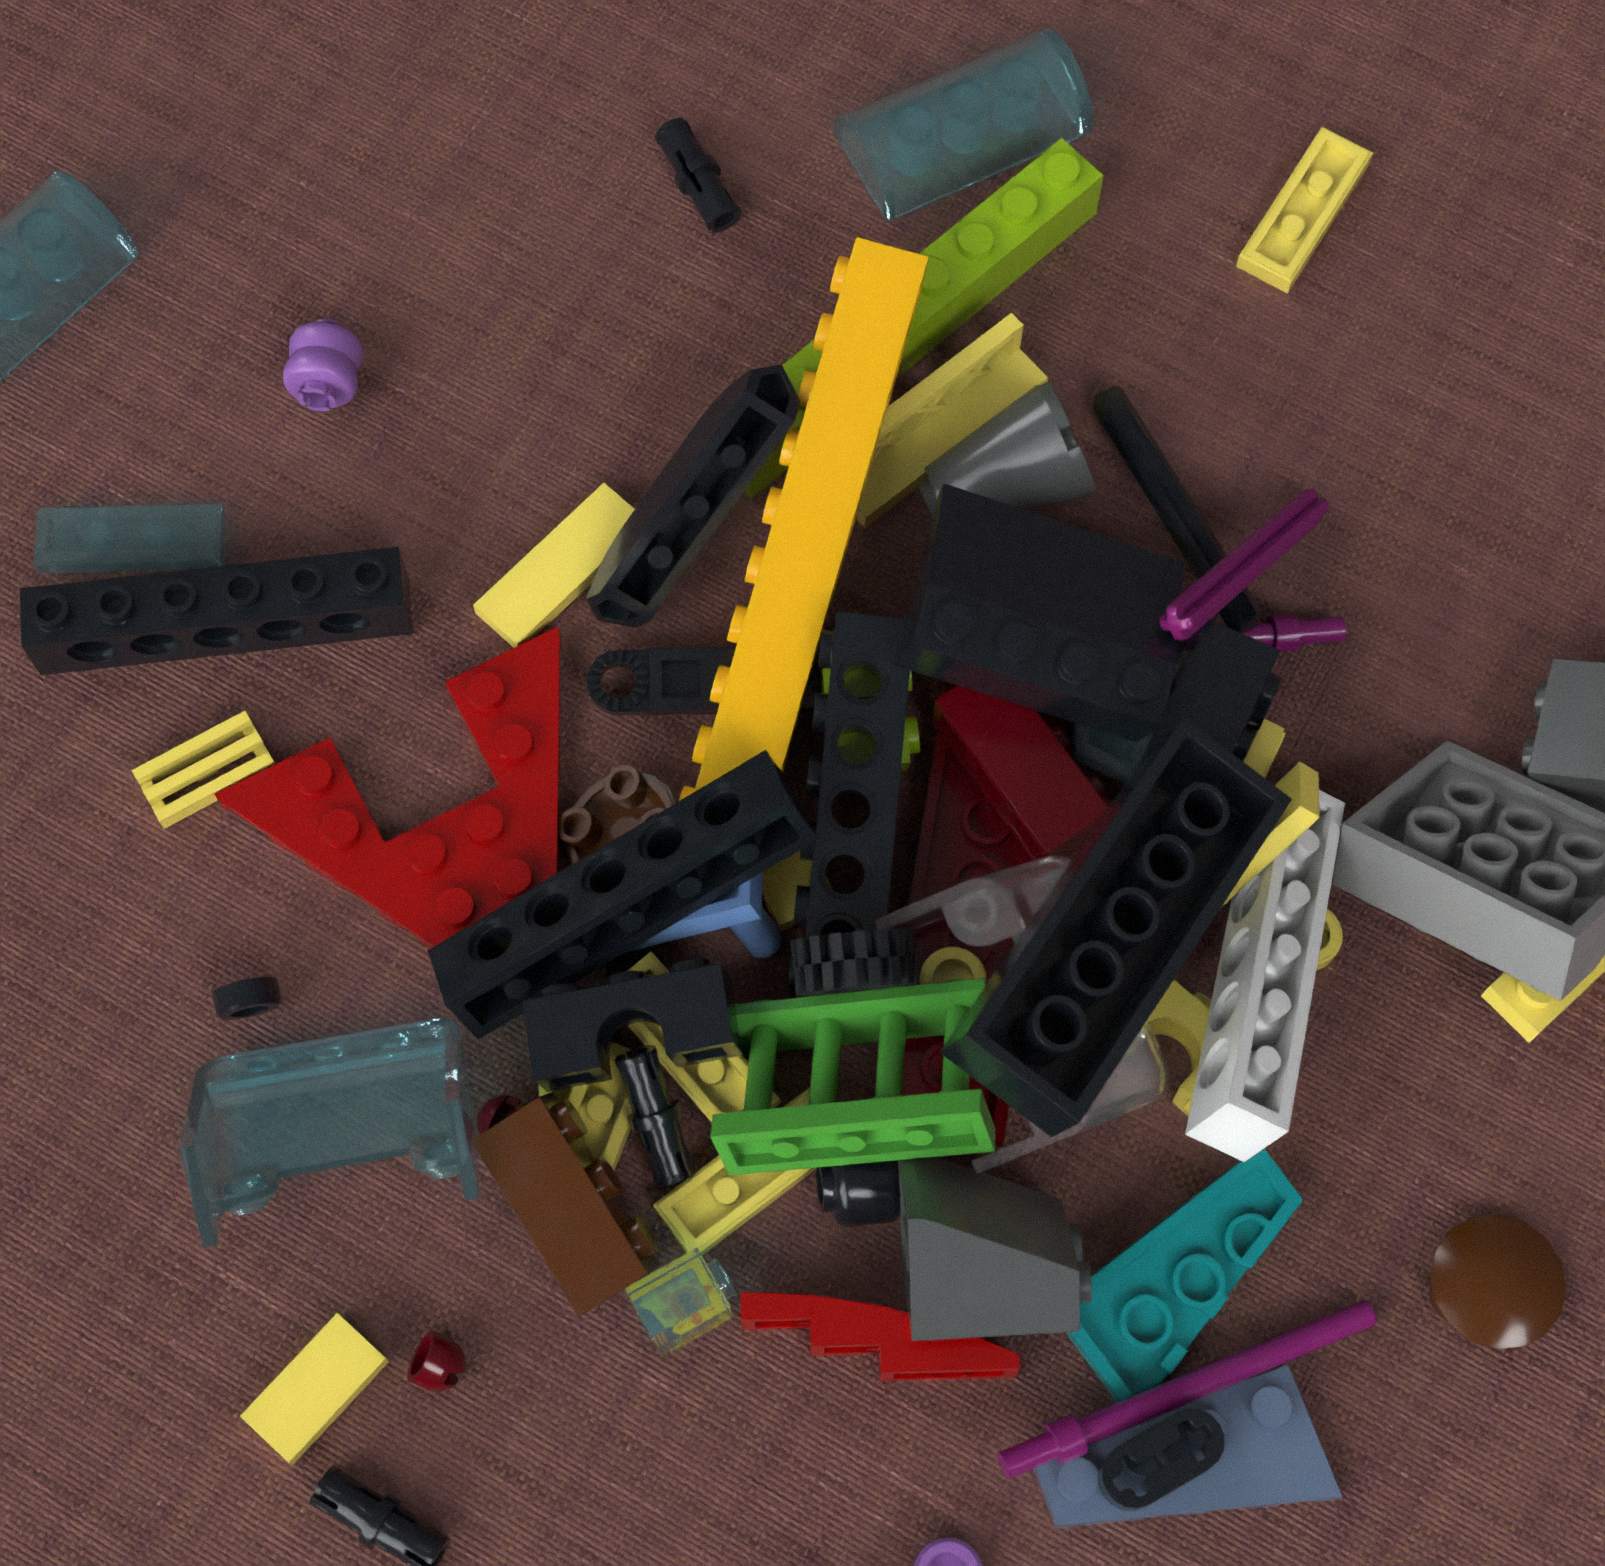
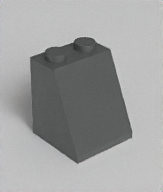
[1522,659,1605,813]
[898,1157,1092,1341]

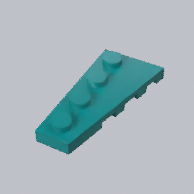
[1065,1148,1303,1402]

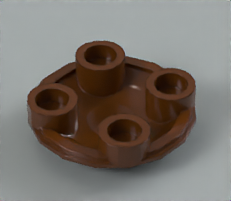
[558,765,677,865]
[1429,1214,1566,1351]

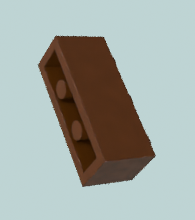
[471,1092,659,1317]

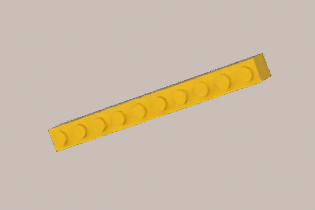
[679,237,929,801]

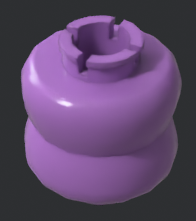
[283,319,364,411]

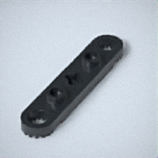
[586,647,822,716]

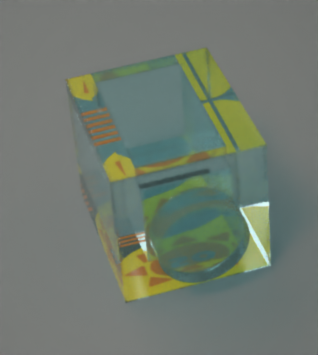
[625,1248,736,1358]

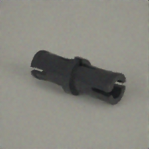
[655,118,741,233]
[615,1045,695,1186]
[309,1465,451,1566]

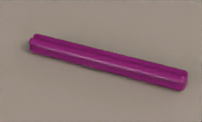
[1160,489,1329,641]

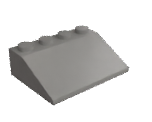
[1332,740,1605,1001]

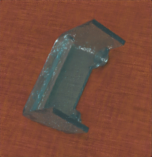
[180,1019,479,1247]

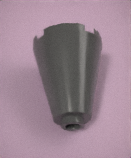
[918,381,1096,518]

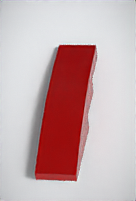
[740,1292,1020,1382]

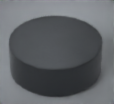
[212,977,282,1020]

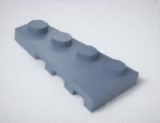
[1033,1364,1343,1528]

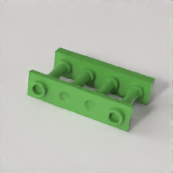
[710,978,996,1175]

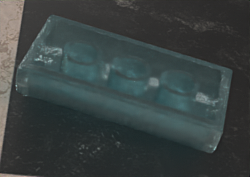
[834,28,1093,222]
[0,170,140,381]

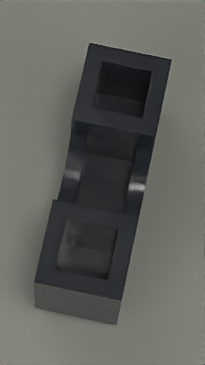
[523,958,743,1092]

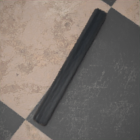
[1093,385,1262,634]

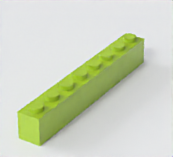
[744,138,1104,499]

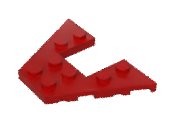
[215,627,562,949]

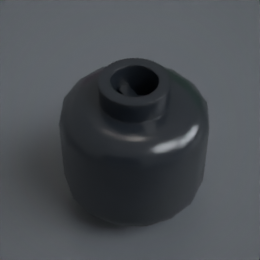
[815,1160,901,1227]

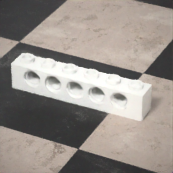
[1185,790,1345,1162]

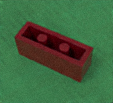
[932,686,1111,874]

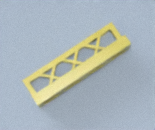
[856,313,1048,528]

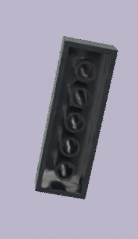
[940,716,1292,1137]

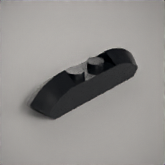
[587,365,800,628]

